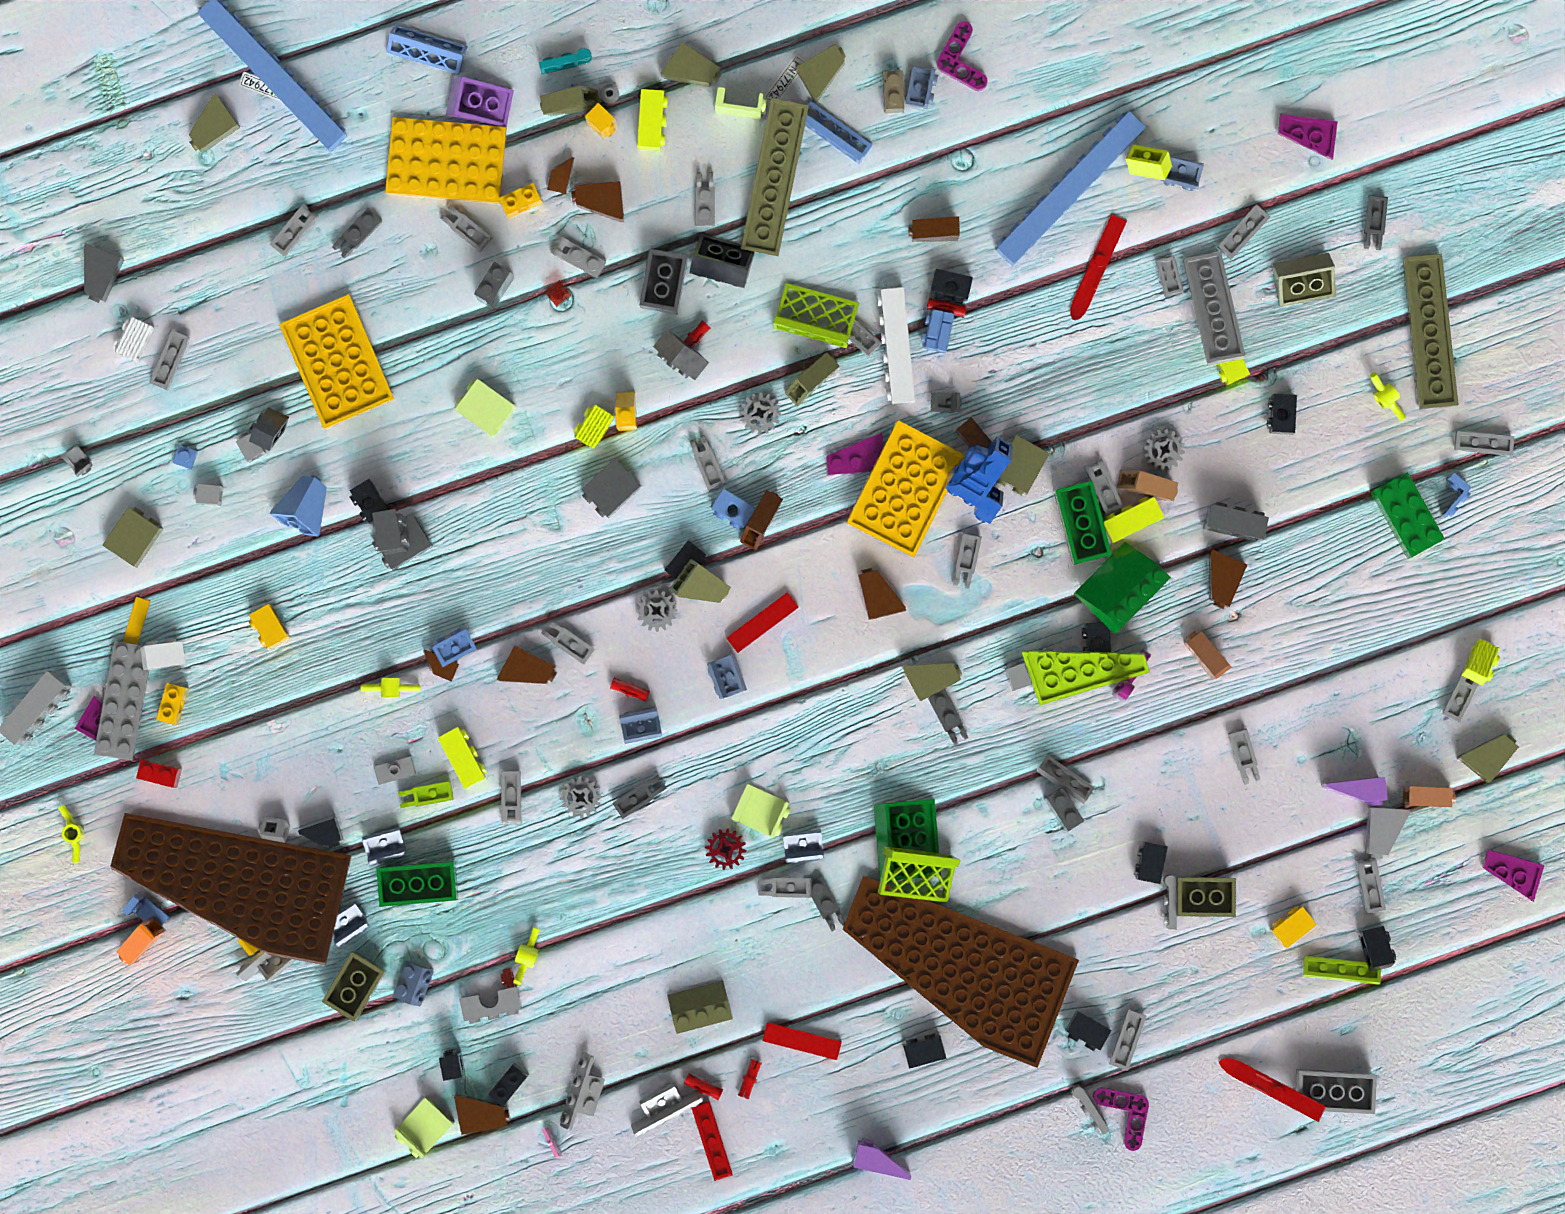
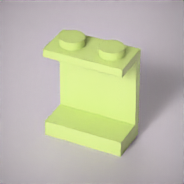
[715,87,767,120]
[455,379,516,438]
[731,784,791,838]
[394,1096,455,1158]

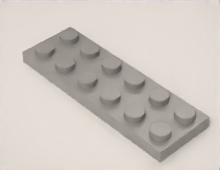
[1183,251,1245,366]
[94,641,149,761]

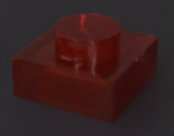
[544,280,571,308]
[500,967,516,988]

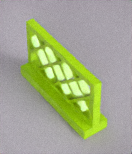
[773,283,859,349]
[878,846,960,902]

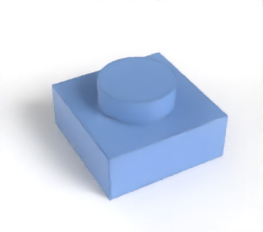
[172,445,198,470]

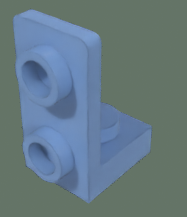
[1441,473,1472,518]
[122,892,169,926]

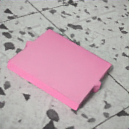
[541,1128,563,1158]

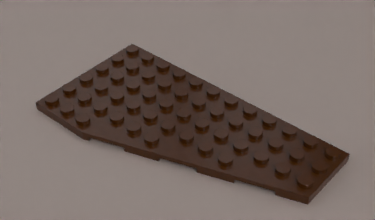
[110,813,352,965]
[842,875,1079,1068]

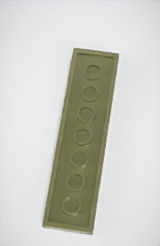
[741,98,809,257]
[1403,254,1459,410]

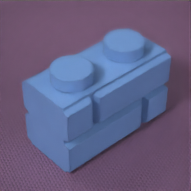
[921,310,955,353]

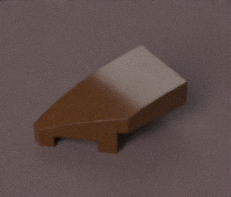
[547,157,575,194]
[423,649,459,682]

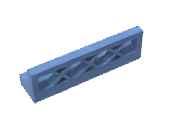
[386,24,468,75]
[805,101,872,164]

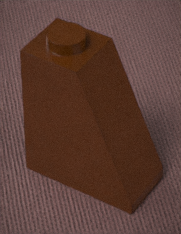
[571,181,624,222]
[908,216,960,242]
[740,490,783,550]
[1209,549,1248,609]
[858,568,907,620]
[497,645,558,684]
[454,1094,511,1135]

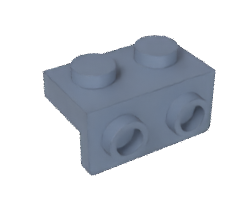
[905,67,938,109]
[1161,155,1204,191]
[707,654,747,699]
[619,708,662,744]
[362,827,406,865]
[783,829,824,863]
[333,901,369,947]
[392,961,434,1007]

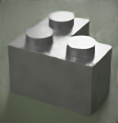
[653,329,709,380]

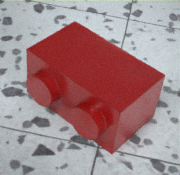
[136,760,182,788]

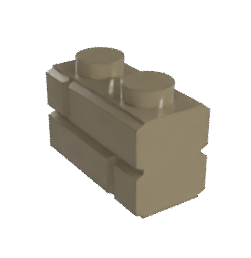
[883,71,904,113]

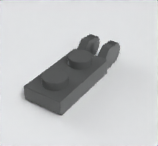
[1364,195,1388,250]
[332,208,382,259]
[928,690,969,745]
[612,775,667,819]
[811,876,845,932]

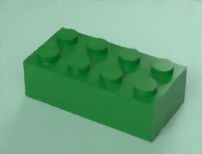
[1370,472,1445,559]
[1054,480,1112,566]
[376,861,459,907]

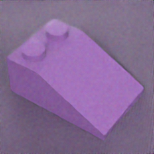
[446,76,514,127]
[1321,777,1388,806]
[853,1138,911,1180]

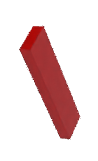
[726,592,799,653]
[762,1022,842,1060]
[691,1101,733,1181]

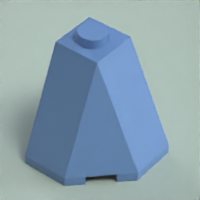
[269,475,327,536]

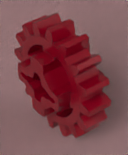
[705,828,747,870]

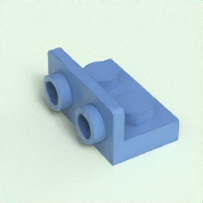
[431,628,477,667]

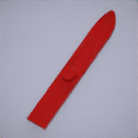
[1070,214,1127,321]
[1219,1058,1327,1122]

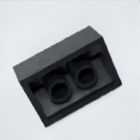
[689,234,755,288]

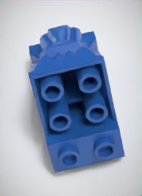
[945,436,1013,524]

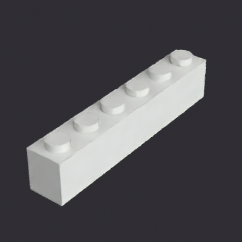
[877,287,915,405]

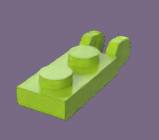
[398,781,454,808]

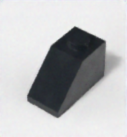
[298,818,344,849]

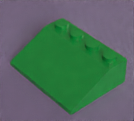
[1074,542,1171,634]
[873,799,941,881]

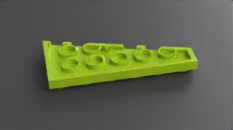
[1022,650,1150,705]

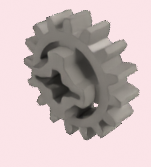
[740,393,781,435]
[1143,429,1185,471]
[636,590,678,632]
[560,777,602,818]

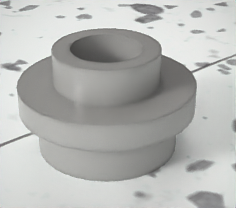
[600,84,619,104]

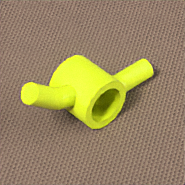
[1370,372,1406,421]
[361,678,421,698]
[58,804,84,863]
[514,927,540,985]

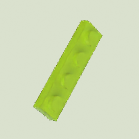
[1303,956,1381,984]

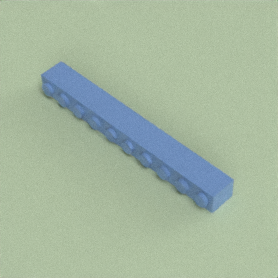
[197,0,347,152]
[996,111,1146,266]

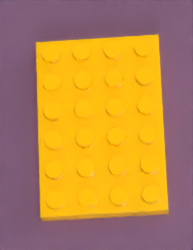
[385,117,507,204]
[279,294,395,430]
[846,420,965,558]

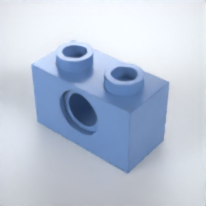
[711,488,756,530]

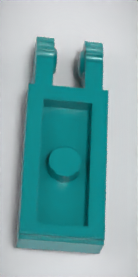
[539,48,592,75]

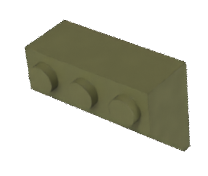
[1273,253,1336,307]
[667,980,733,1034]

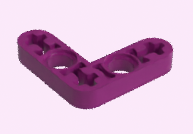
[937,21,988,91]
[1112,649,1151,700]
[1093,1087,1149,1151]

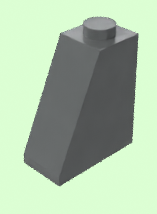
[84,243,124,303]

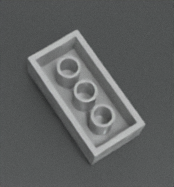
[0,671,72,745]
[1295,1069,1377,1114]

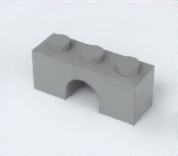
[459,986,522,1024]

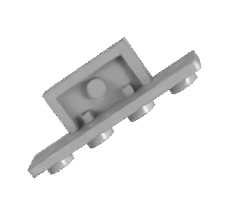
[236,951,296,982]
[560,1052,605,1131]
[631,1083,704,1137]

